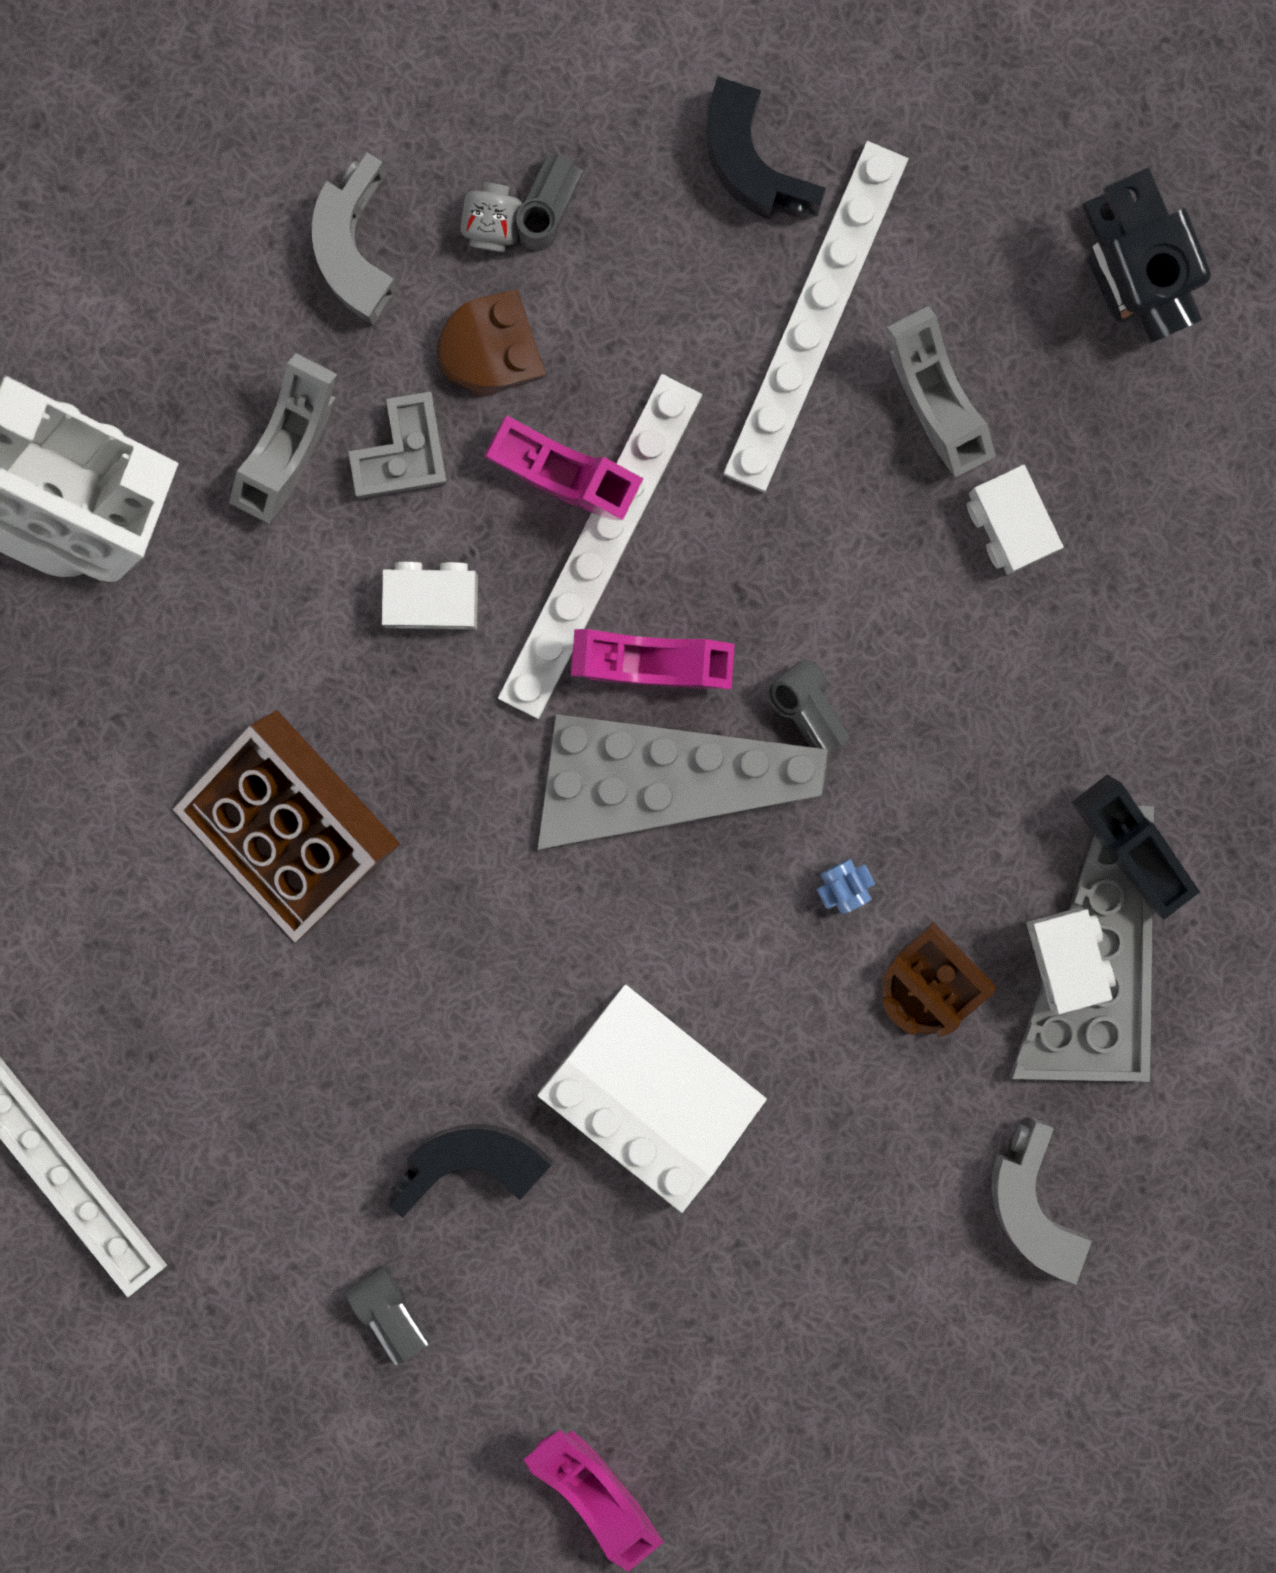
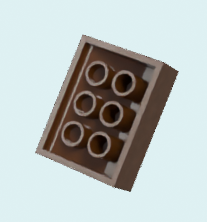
[172,710,400,943]

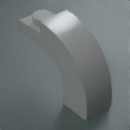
[312,152,398,326]
[887,306,996,477]
[229,353,337,524]
[992,1117,1092,1284]

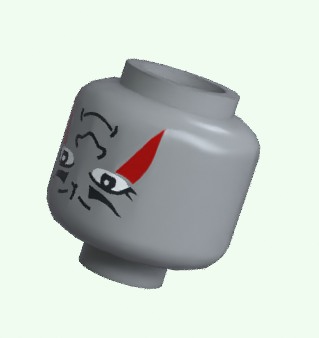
[460,182,522,252]

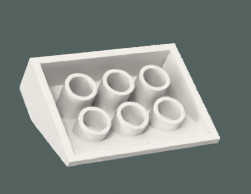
[538,984,767,1213]

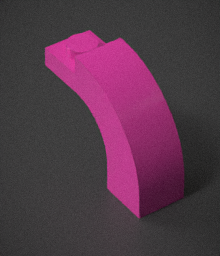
[483,415,644,520]
[571,629,735,689]
[524,1429,664,1572]

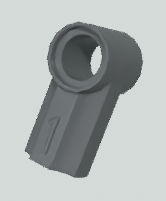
[516,154,583,251]
[767,660,850,753]
[346,1265,430,1366]

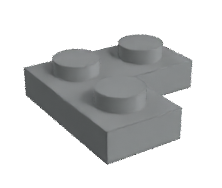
[348,391,447,499]

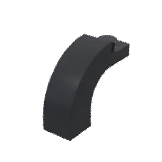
[707,76,826,219]
[389,1124,553,1218]

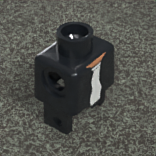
[1082,167,1211,343]

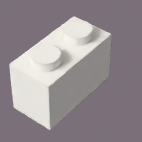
[967,465,1064,575]
[382,562,478,630]
[1026,908,1116,1014]

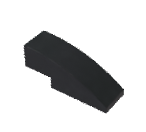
[1071,774,1200,920]

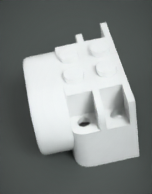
[0,376,178,582]

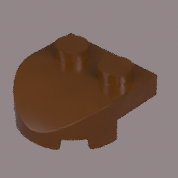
[437,289,546,396]
[883,922,997,1037]

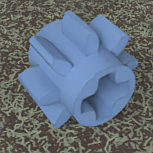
[816,858,875,915]

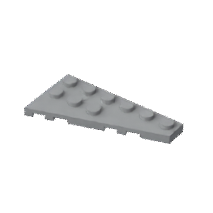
[538,714,829,850]
[1010,806,1154,1082]

